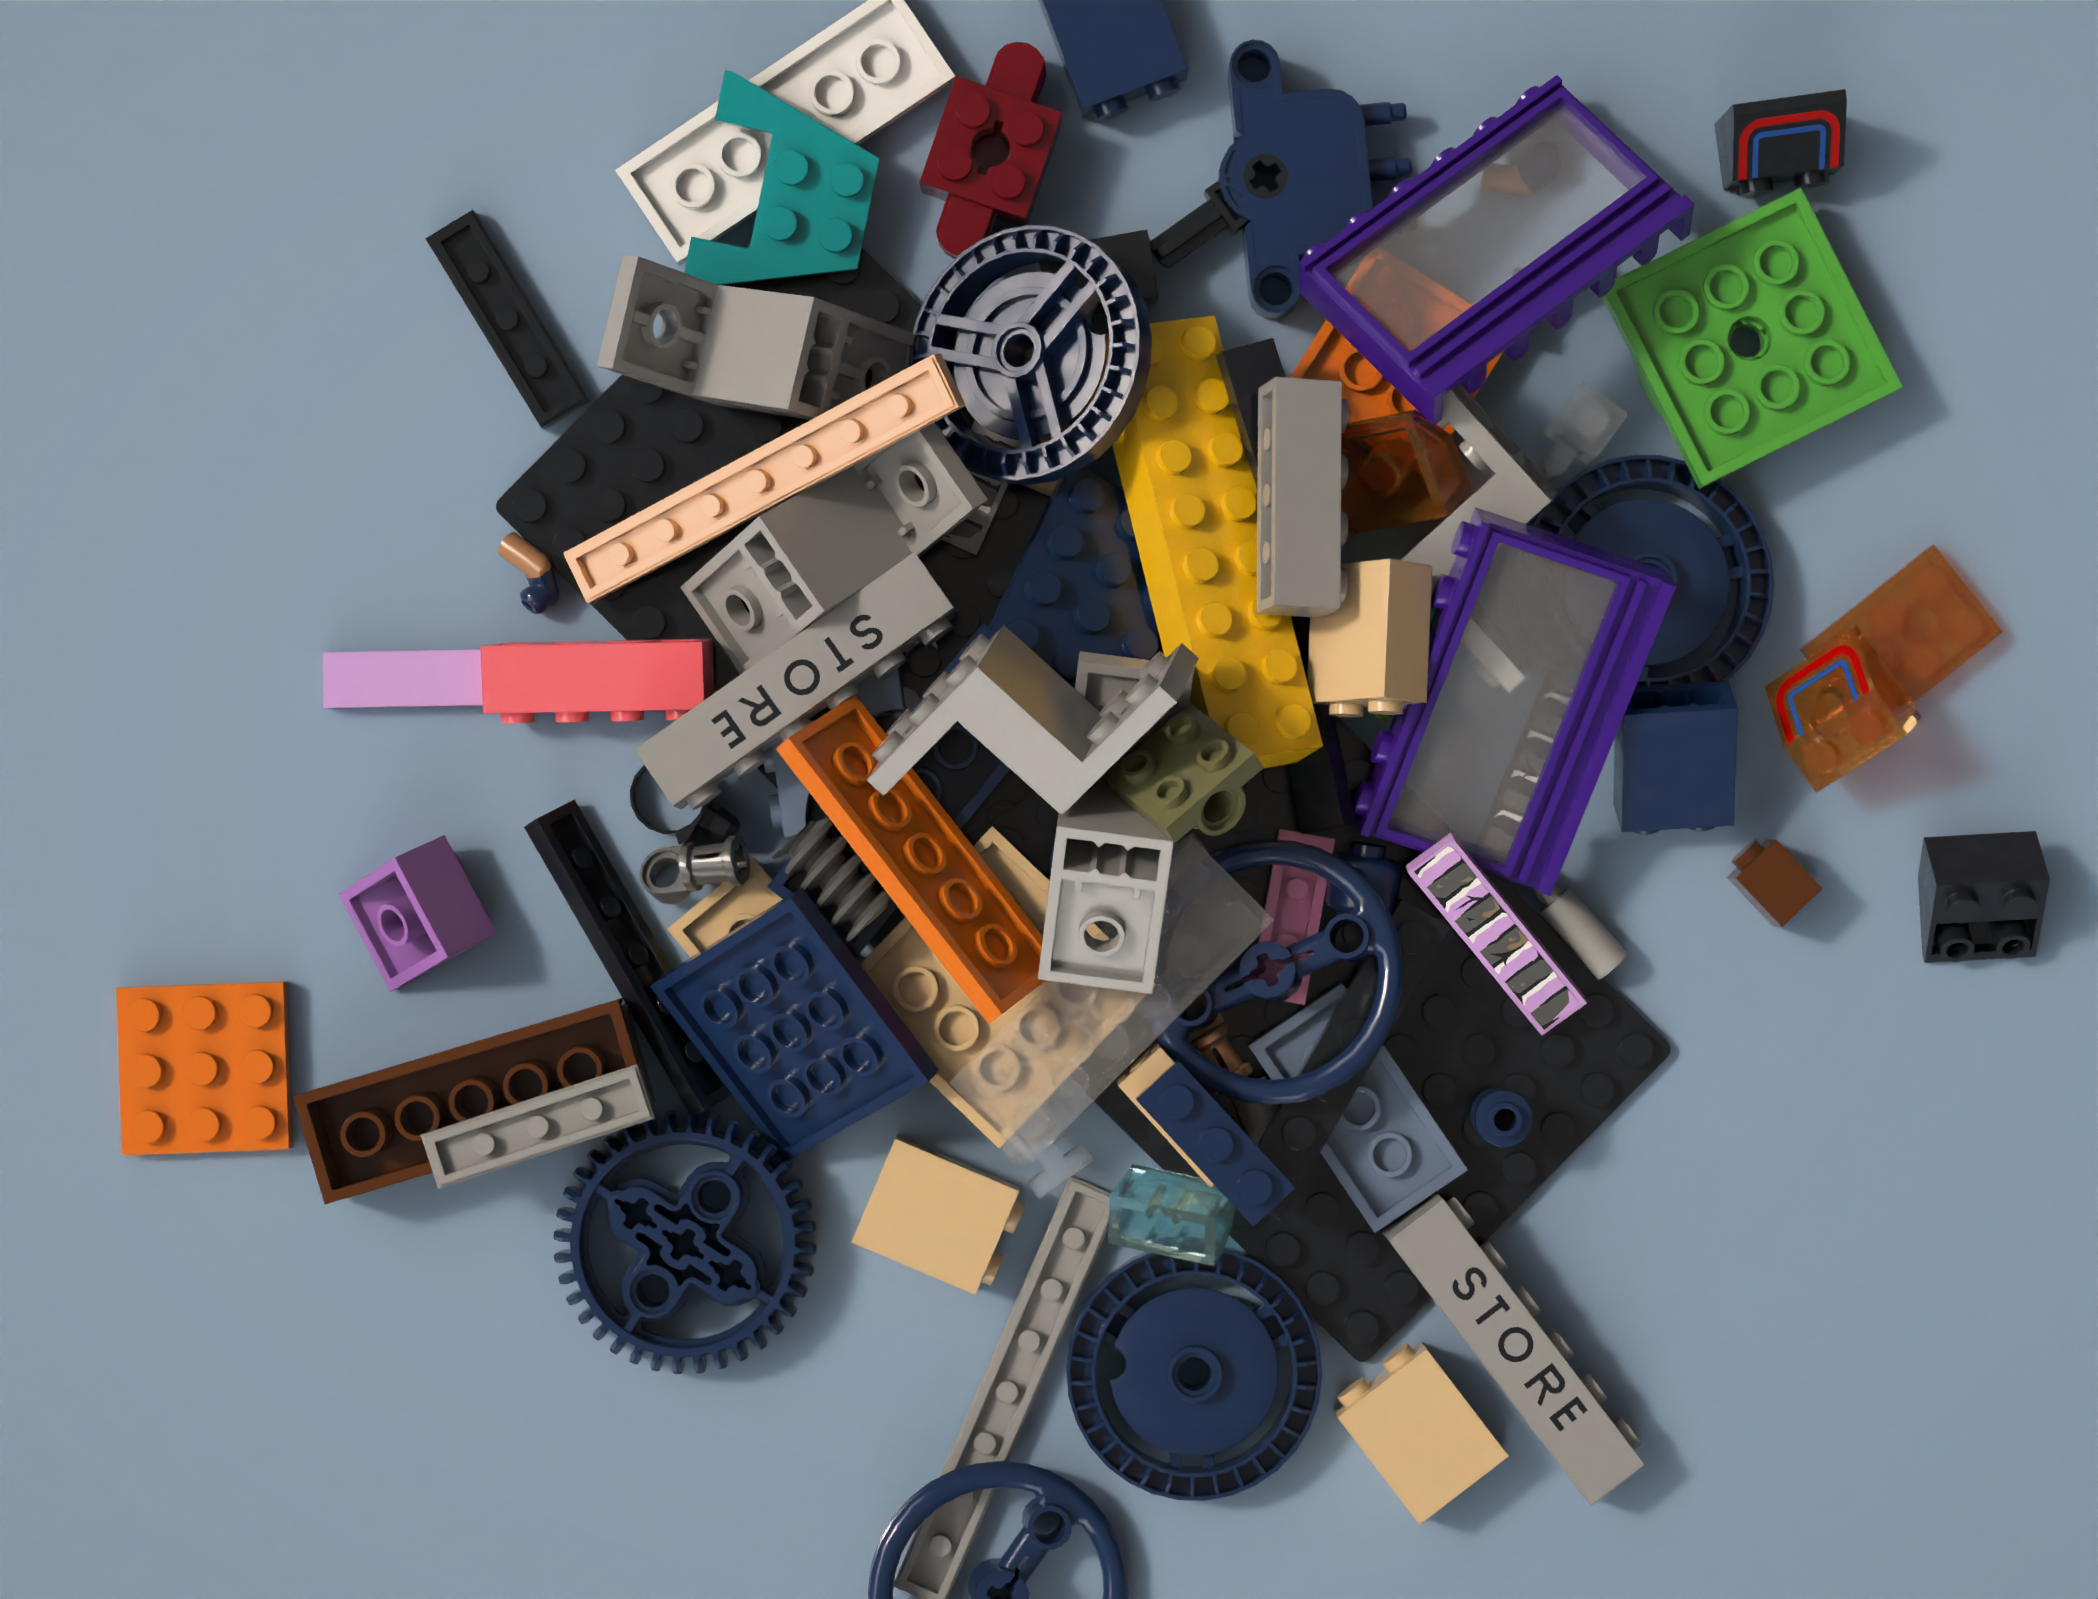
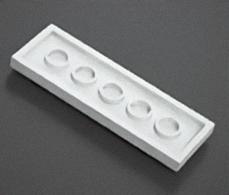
[615,0,955,266]

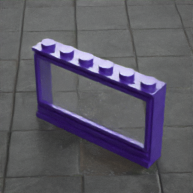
[1352,507,1676,896]

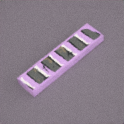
[1406,832,1587,1035]

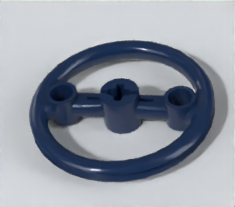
[1142,839,1405,1105]
[868,1461,1129,1599]

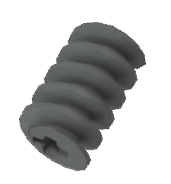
[772,817,891,943]

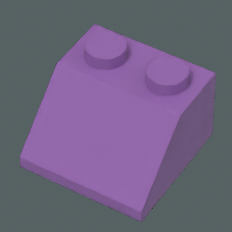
[338,835,497,992]

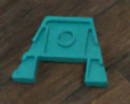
[684,70,880,285]

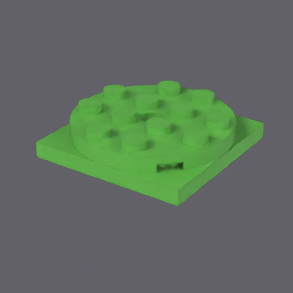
[1602,188,1903,489]

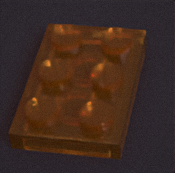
[1799,544,2003,736]

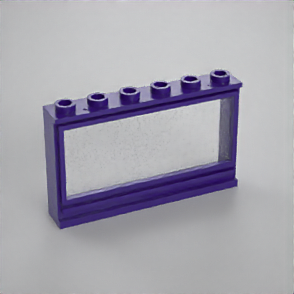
[1299,75,1694,426]

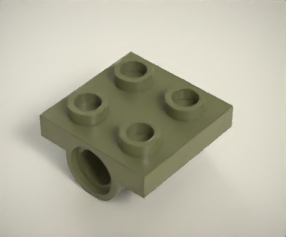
[1104,703,1263,843]

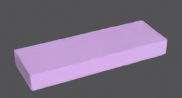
[323,649,483,709]

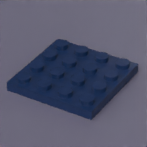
[984,468,1164,689]
[650,887,939,1161]

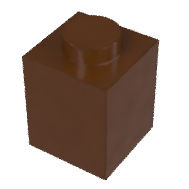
[1727,839,1823,927]

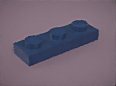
[1136,1059,1295,1227]

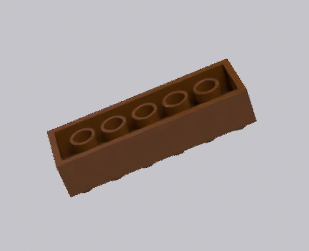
[293,998,657,1205]

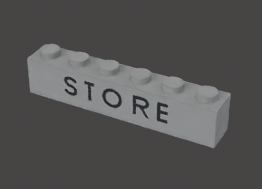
[634,552,958,810]
[1381,1192,1645,1506]

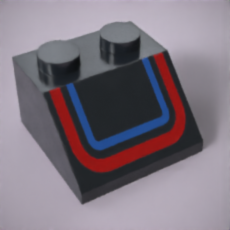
[1714,89,1847,196]

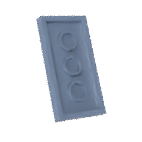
[1248,983,1468,1233]

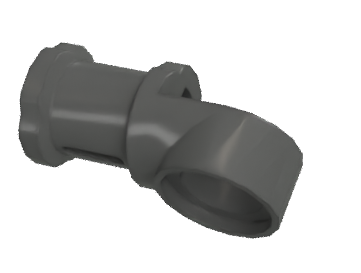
[639,835,750,904]

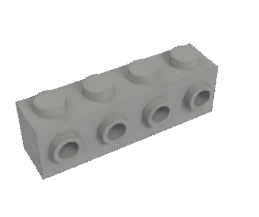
[1257,377,1349,618]

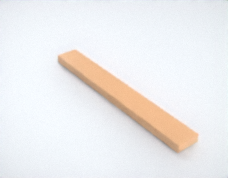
[563,353,966,603]

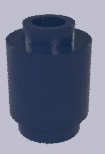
[1470,1087,1532,1147]

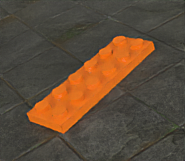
[776,695,1046,1024]

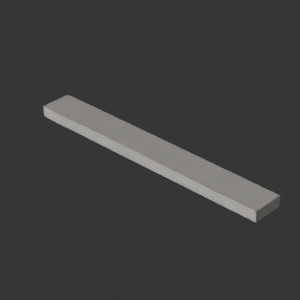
[894,1175,1121,1599]

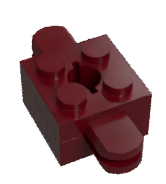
[919,42,1062,259]

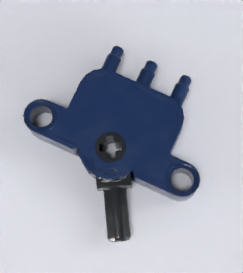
[1150,39,1417,320]

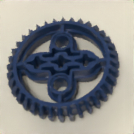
[553,1110,817,1374]

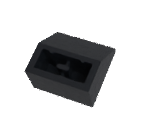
[1918,831,2050,963]

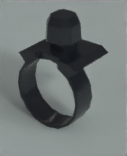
[630,765,742,845]

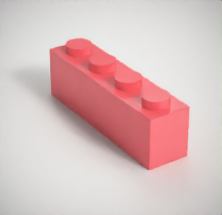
[480,638,715,723]

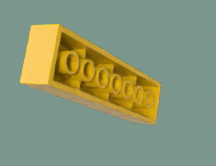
[1106,315,1323,768]

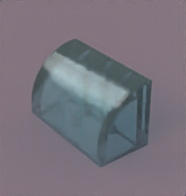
[1108,1164,1235,1266]

